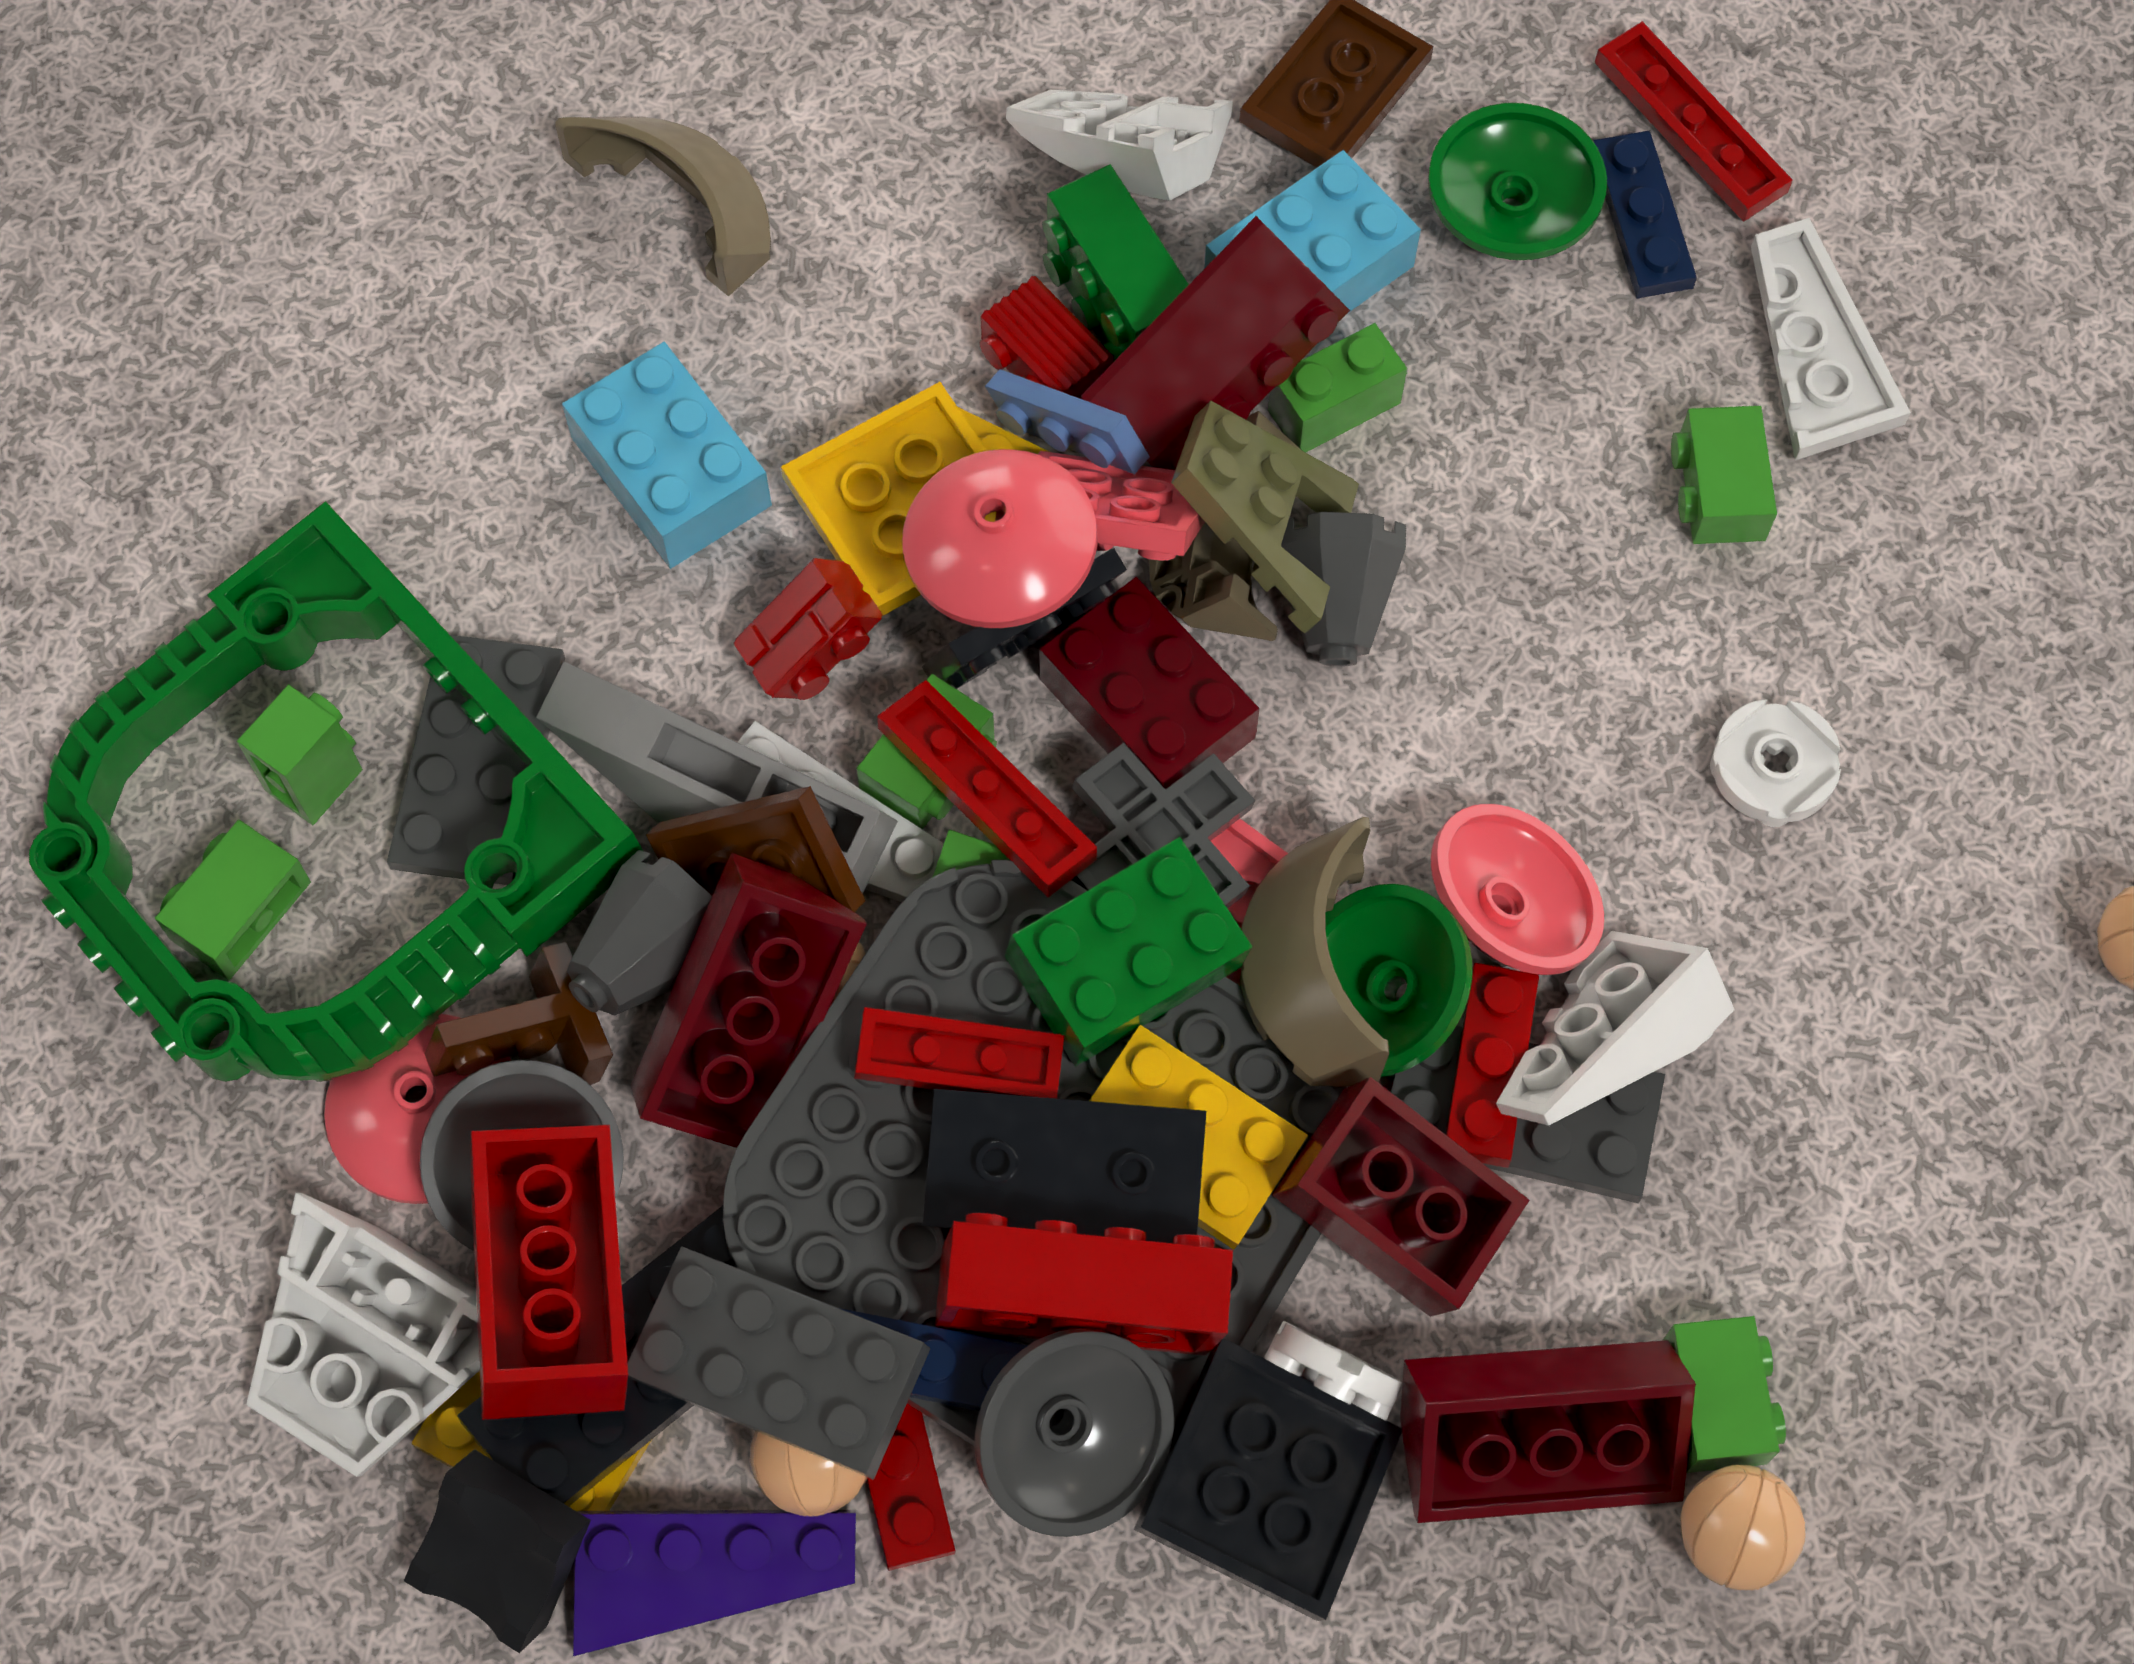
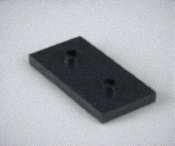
[923,1089,1207,1243]

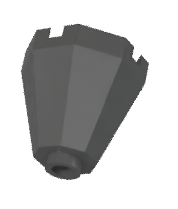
[1281,512,1406,666]
[567,850,712,1016]

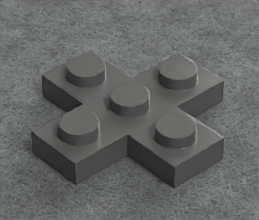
[1071,743,1255,908]

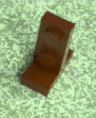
[425,941,613,1085]

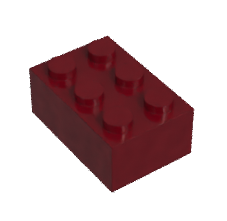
[1039,577,1260,790]
[1272,1077,1530,1317]

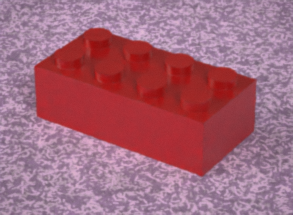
[471,1125,628,1420]
[935,1213,1233,1356]

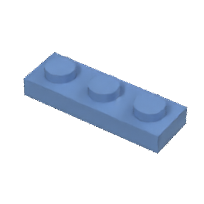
[985,369,1150,474]

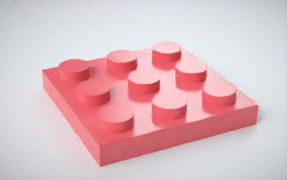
[995,451,1205,561]

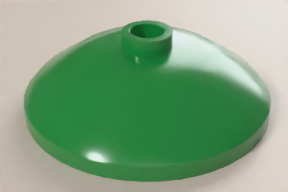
[1428,103,1607,260]
[1325,884,1472,1077]

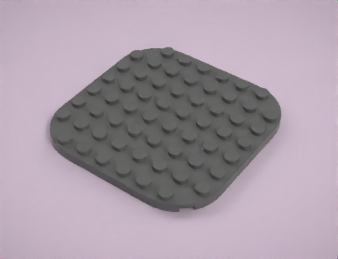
[723,860,1347,1446]

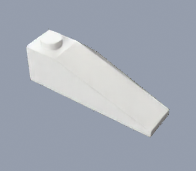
[1496,931,1735,1125]

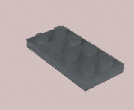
[387,635,565,885]
[1391,1026,1665,1204]
[627,1246,931,1480]

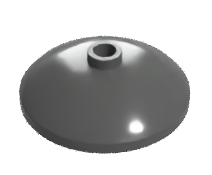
[419,1060,624,1251]
[975,1328,1174,1537]

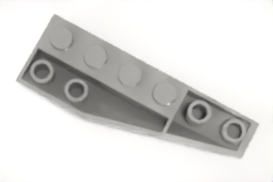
[536,661,898,894]

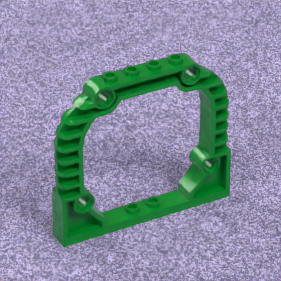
[29,501,643,1082]

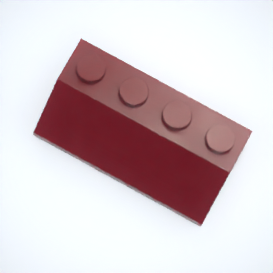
[1081,216,1350,470]
[630,853,867,1148]
[1400,1340,1696,1523]

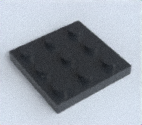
[922,548,1127,689]
[1134,1338,1402,1621]

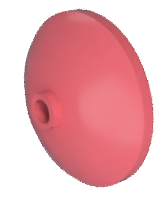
[902,449,1098,628]
[1431,804,1604,975]
[324,1014,512,1204]

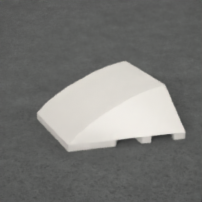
[1006,89,1233,201]
[246,1192,480,1477]

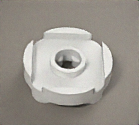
[1710,699,1841,827]
[1264,1321,1404,1420]

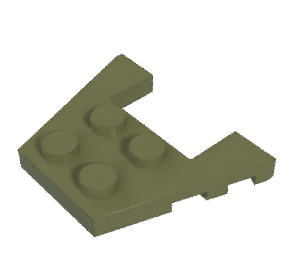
[1171,401,1359,633]

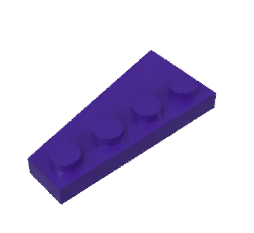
[573,1510,856,1656]

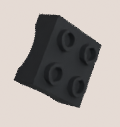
[404,1449,591,1653]

